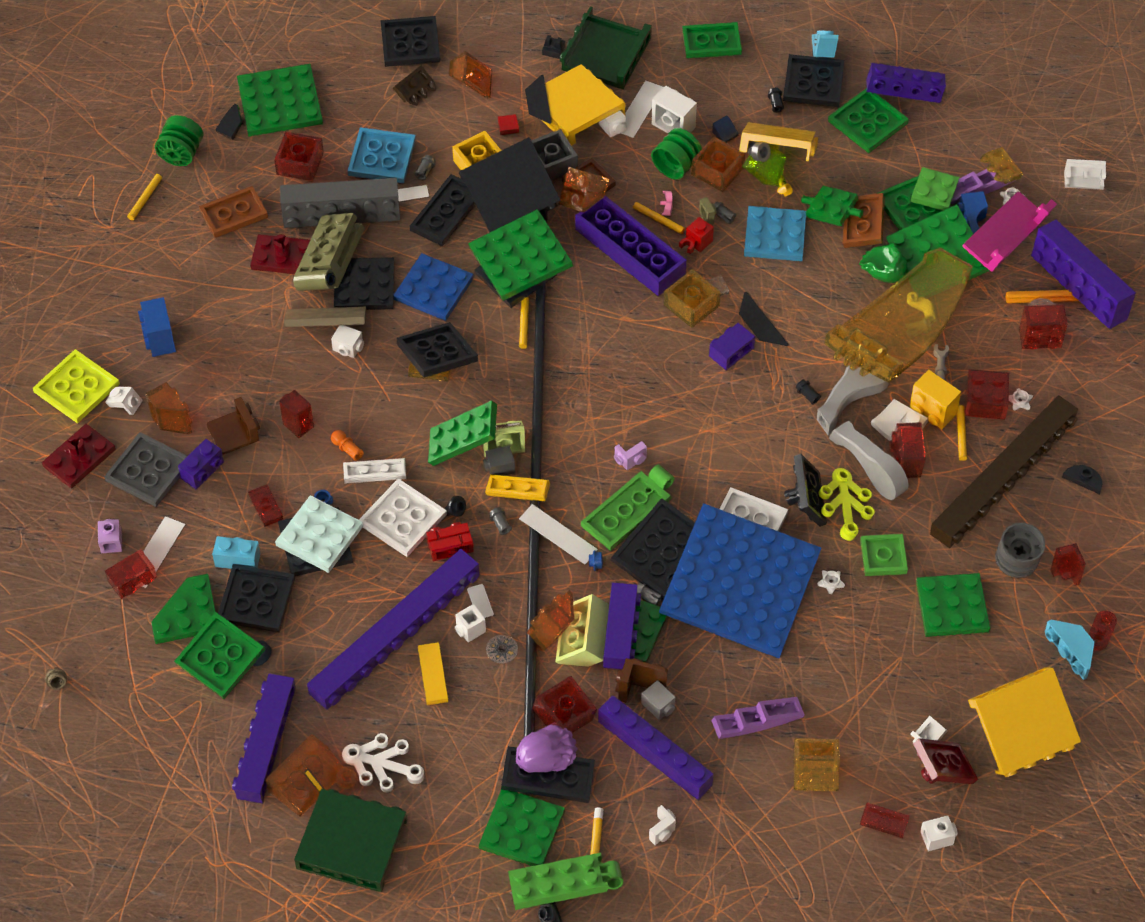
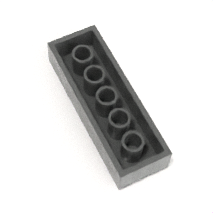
[280,178,400,228]

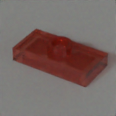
[248,484,284,527]
[860,802,910,838]

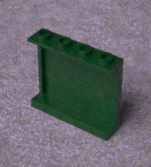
[560,6,652,90]
[294,789,407,892]

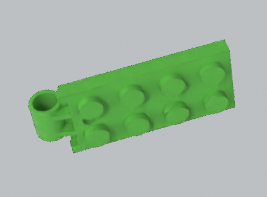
[581,464,675,551]
[508,853,624,910]

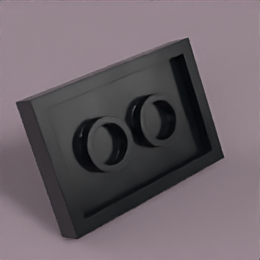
[784,454,827,527]

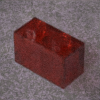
[279,390,314,439]
[105,549,157,599]

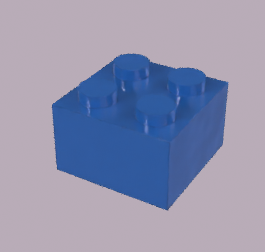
[138,297,176,357]

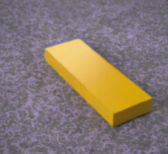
[485,474,550,501]
[418,642,448,705]

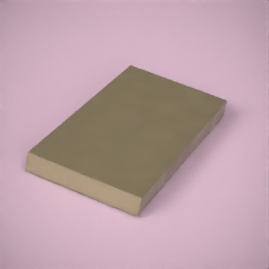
[284,307,366,327]

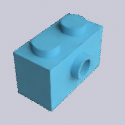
[212,536,261,569]

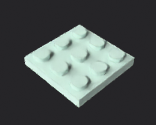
[275,495,363,573]

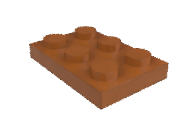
[199,186,268,238]
[843,193,885,248]

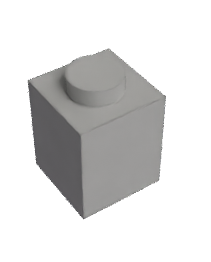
[641,680,675,720]

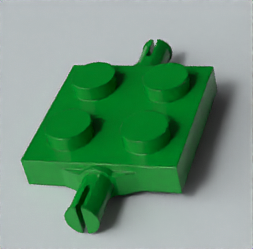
[801,185,863,226]

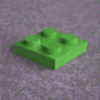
[911,167,959,211]
[860,534,908,576]

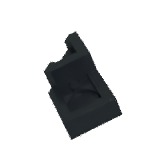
[216,104,244,140]

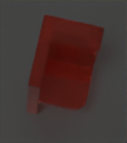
[1050,543,1086,586]

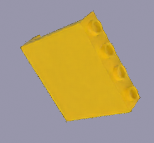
[526,64,626,146]
[739,122,818,161]
[968,667,1081,777]

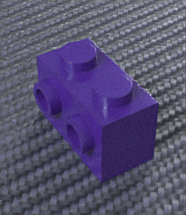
[178,439,224,489]

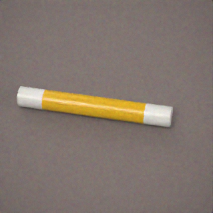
[590,808,604,855]

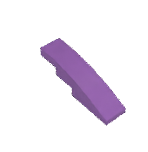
[951,162,1018,204]
[711,697,805,739]

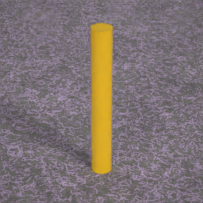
[127,174,162,221]
[633,202,685,235]
[519,297,529,349]
[957,405,967,461]

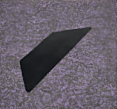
[525,75,551,124]
[739,292,789,346]

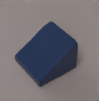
[712,116,739,144]

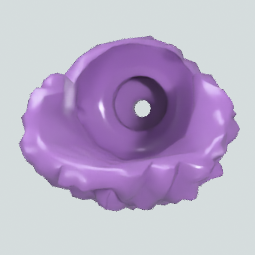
[516,724,578,773]

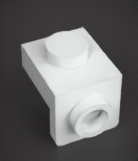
[105,387,142,415]
[911,716,947,743]
[649,805,676,845]

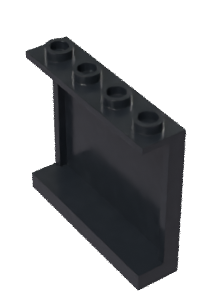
[459,137,560,233]

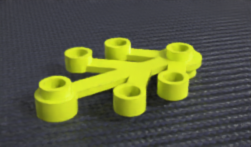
[819,468,875,541]

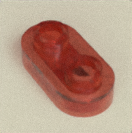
[1089,611,1117,650]

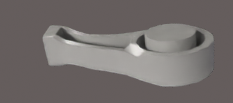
[817,350,892,436]
[829,420,909,500]

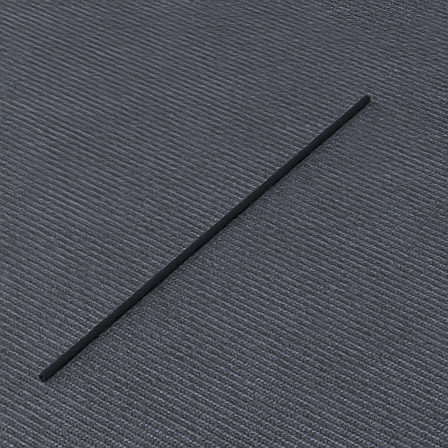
[523,208,548,738]

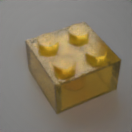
[664,269,721,328]

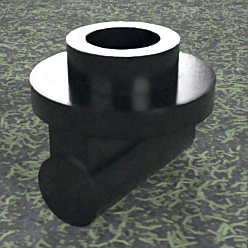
[444,495,466,517]
[538,902,562,922]

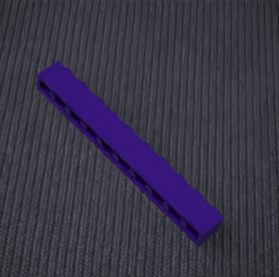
[307,549,480,710]

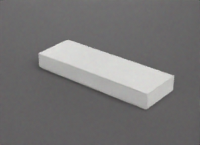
[343,458,406,484]

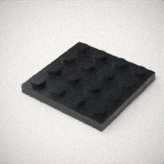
[611,498,695,600]

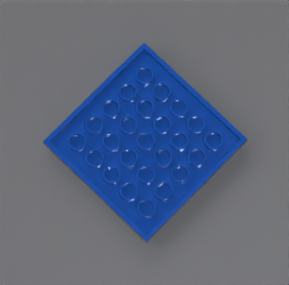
[659,503,821,659]

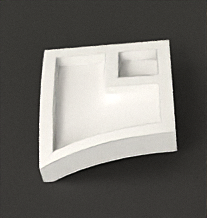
[871,399,928,450]

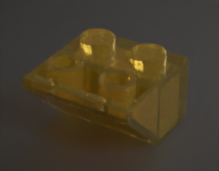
[793,738,840,791]

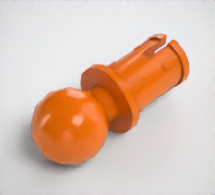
[331,430,364,461]

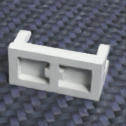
[1064,159,1106,190]

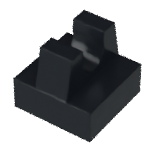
[542,35,565,59]

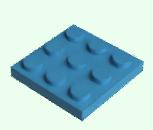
[347,127,416,183]
[744,206,806,261]

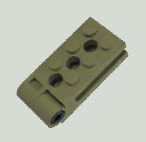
[293,213,365,291]

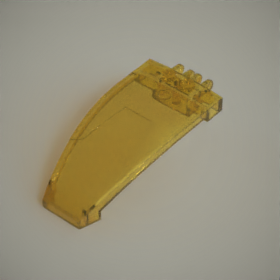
[824,248,973,383]

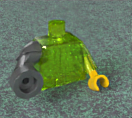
[742,141,793,197]

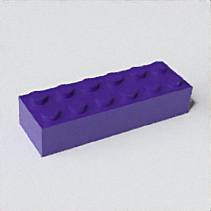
[575,194,687,296]
[1031,220,1136,329]

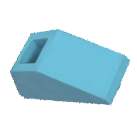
[812,31,839,58]
[1045,619,1094,680]

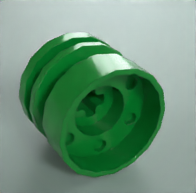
[154,115,204,166]
[651,128,703,180]

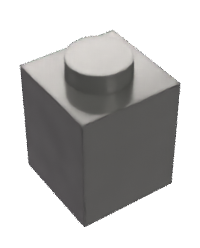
[483,445,515,476]

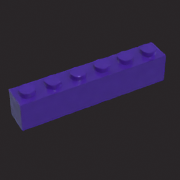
[232,673,296,803]
[598,695,713,800]

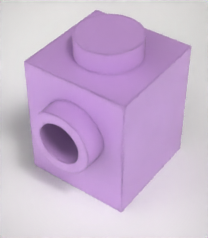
[98,519,122,554]

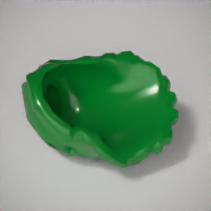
[859,242,907,283]

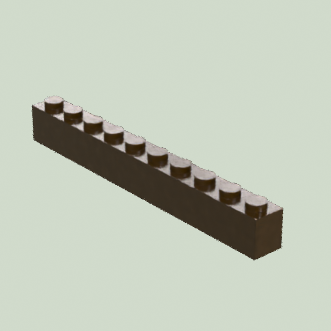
[930,395,1078,549]

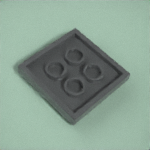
[104,432,187,507]

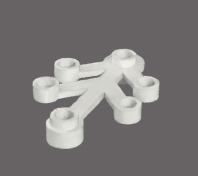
[342,733,424,793]

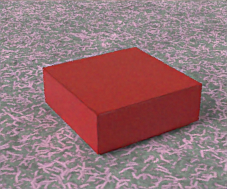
[498,114,519,135]

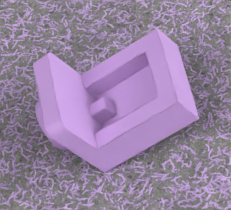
[614,441,647,470]

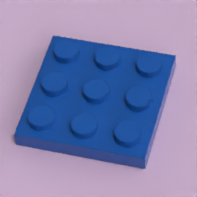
[393,253,474,321]

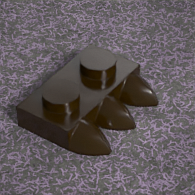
[393,65,436,106]

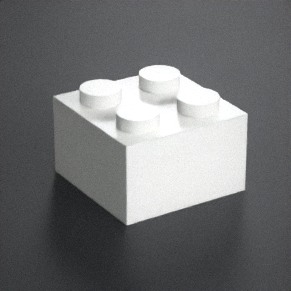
[652,86,697,133]

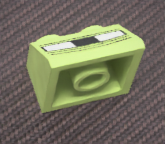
[483,421,525,457]

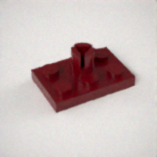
[250,234,310,274]
[42,423,116,489]
[913,738,978,784]

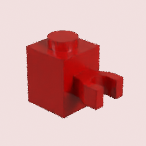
[679,217,714,254]

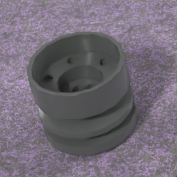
[995,523,1046,578]

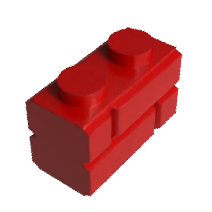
[426,522,474,562]

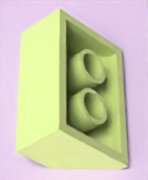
[555,594,609,667]

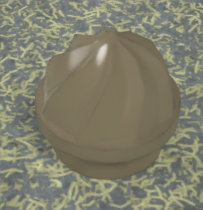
[45,668,67,690]

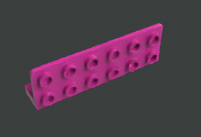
[963,191,1057,272]

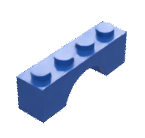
[957,191,988,234]

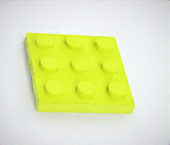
[33,349,120,424]

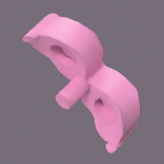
[660,191,673,216]

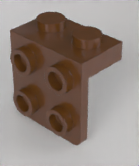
[207,397,260,455]
[615,658,668,703]

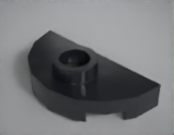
[1062,465,1103,495]

